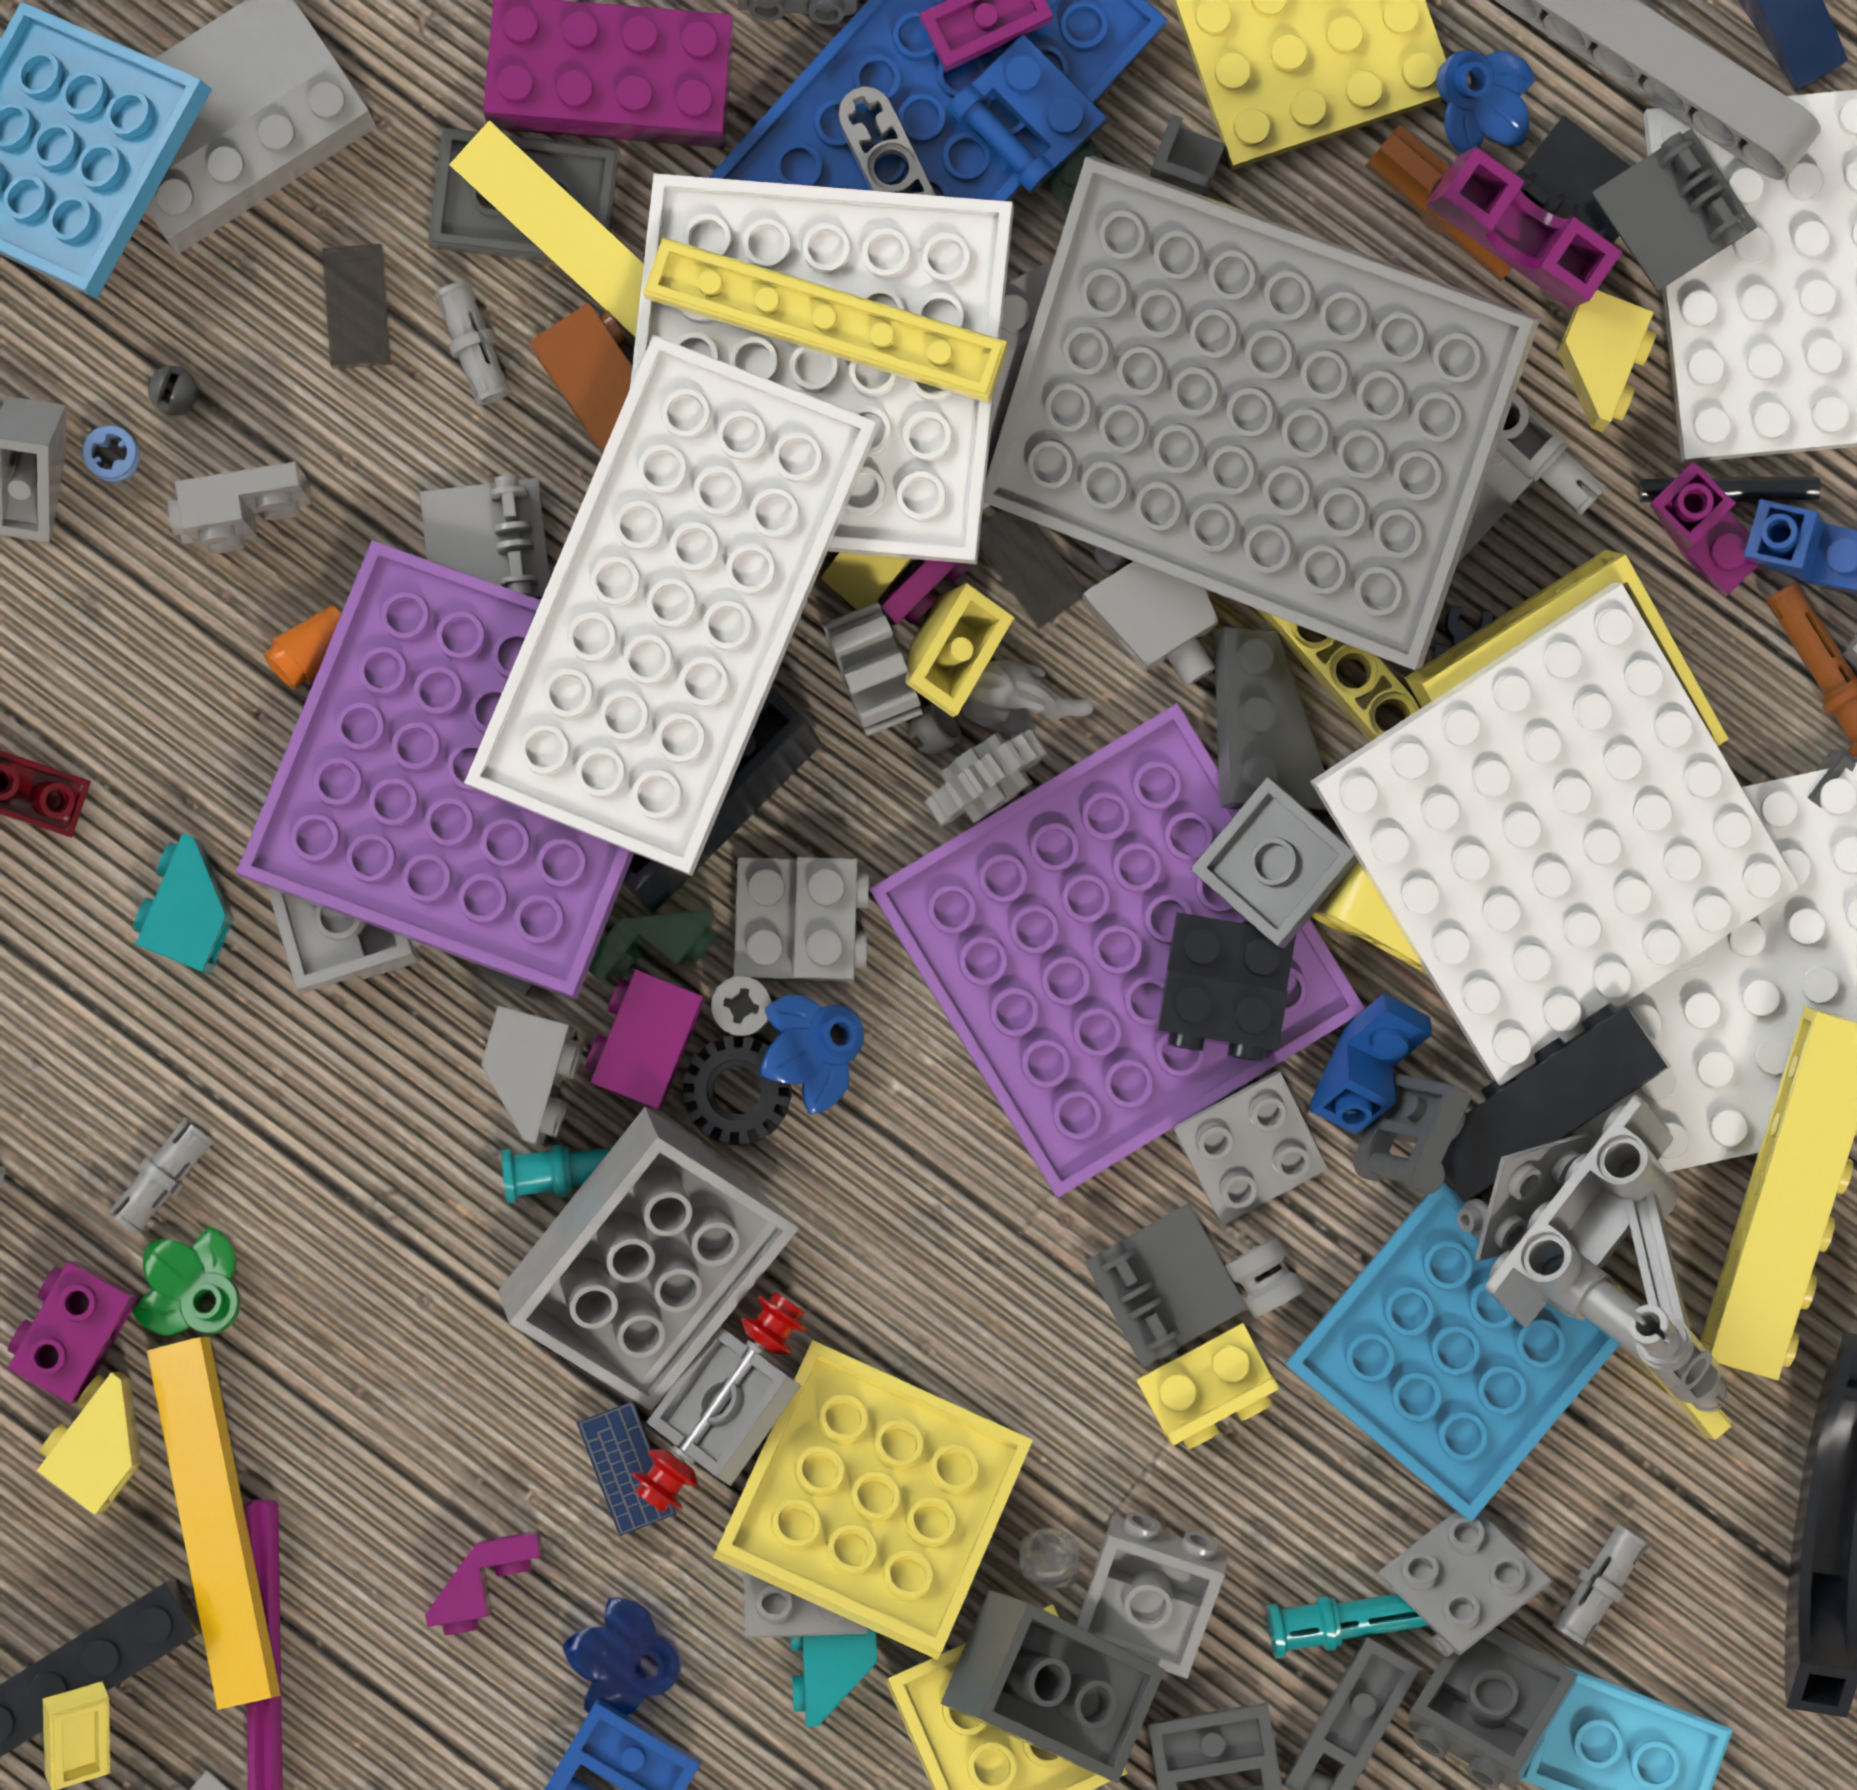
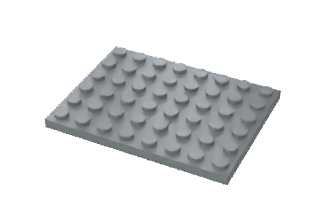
[984,156,1541,670]

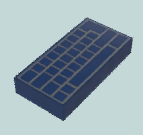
[577,1400,677,1536]

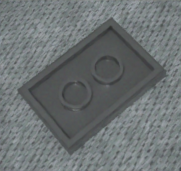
[428,128,620,263]

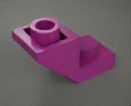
[1650,461,1759,598]
[425,1530,544,1635]

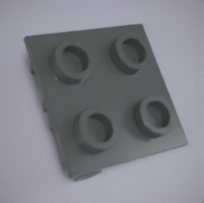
[1591,128,1757,292]
[1084,1203,1248,1367]

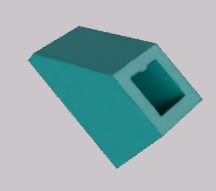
[133,833,234,975]
[791,1628,877,1727]

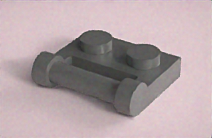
[1353,1073,1472,1194]
[1147,1702,1283,1790]

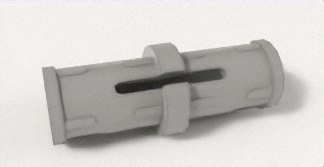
[434,281,511,406]
[108,1117,215,1235]
[1552,1524,1650,1648]

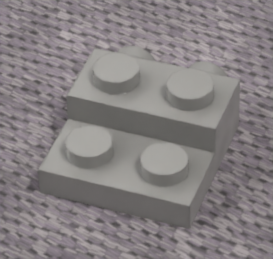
[168,461,313,553]
[734,857,869,982]
[267,887,424,994]
[1076,1512,1228,1679]

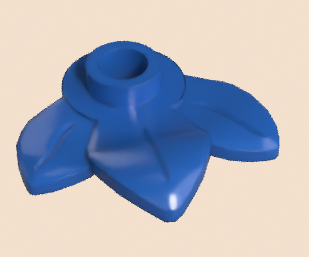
[1436,50,1535,154]
[759,995,864,1114]

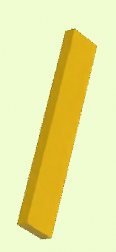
[147,1337,281,1710]

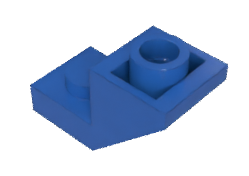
[1744,499,1857,595]
[1310,993,1432,1135]

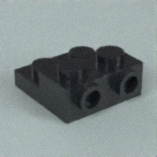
[1156,912,1296,1062]

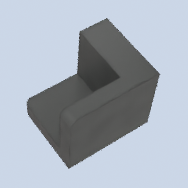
[1150,114,1225,197]

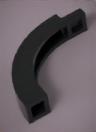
[1784,1332,1857,1718]

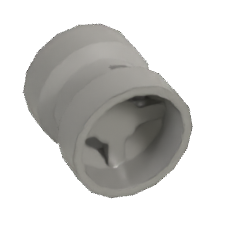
[1225,1237,1307,1319]

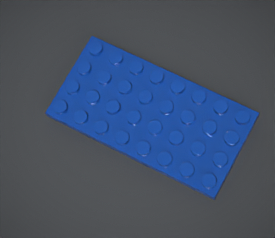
[708,0,1168,202]

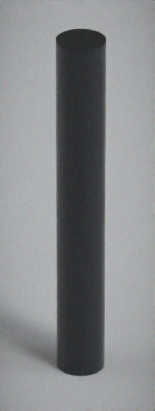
[1638,476,1821,503]

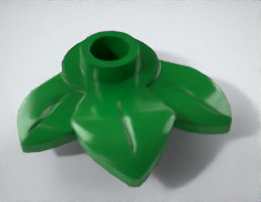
[132,1227,241,1337]

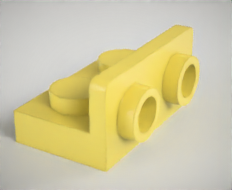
[1136,1323,1280,1450]

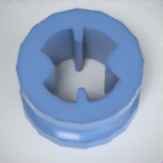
[83,425,140,483]

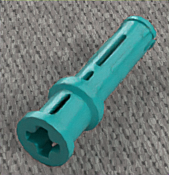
[501,1143,612,1203]
[1266,1594,1430,1659]

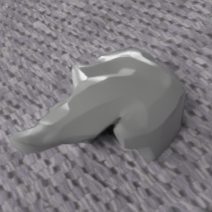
[961,659,1093,735]

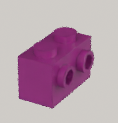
[585,969,705,1111]
[7,1261,140,1404]

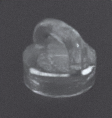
[1019,1528,1080,1589]

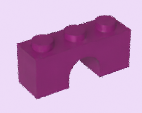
[1425,146,1622,309]

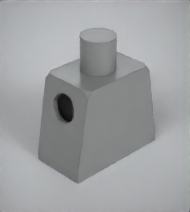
[1081,561,1218,687]

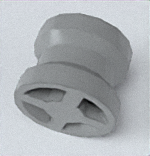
[711,976,772,1037]

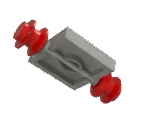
[631,1291,808,1513]

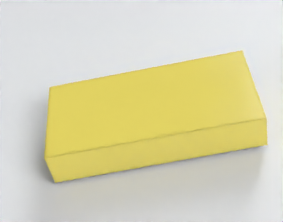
[43,1681,110,1790]

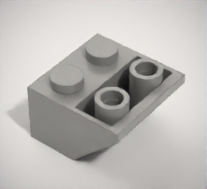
[481,1006,583,1146]

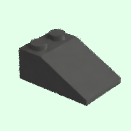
[940,1590,1165,1783]

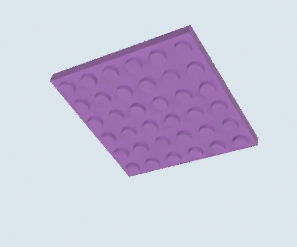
[236,540,634,1000]
[869,703,1365,1198]

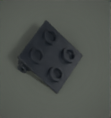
[1516,115,1631,244]

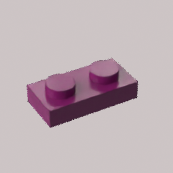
[919,0,1053,72]
[879,539,981,626]

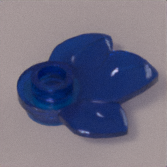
[563,1597,682,1715]

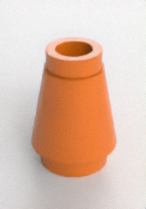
[263,605,342,691]

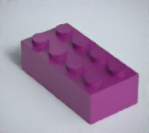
[483,0,735,148]

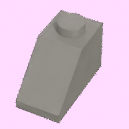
[0,396,66,543]

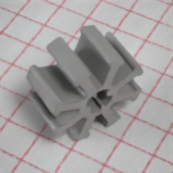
[822,602,923,736]

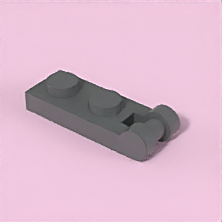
[1282,1636,1421,1790]

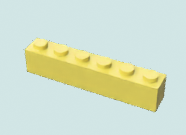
[1700,1005,1857,1381]

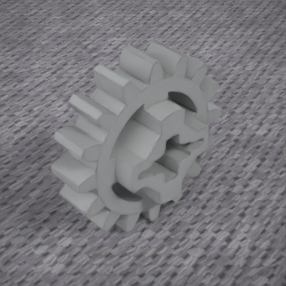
[924,729,1047,827]

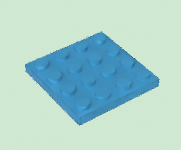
[0,1,212,299]
[1284,1182,1620,1522]

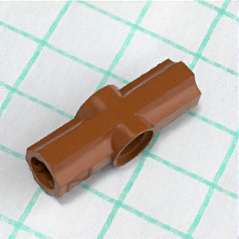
[1365,125,1512,281]

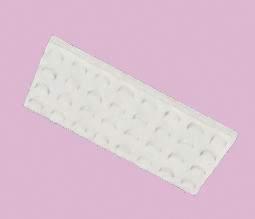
[464,335,879,876]

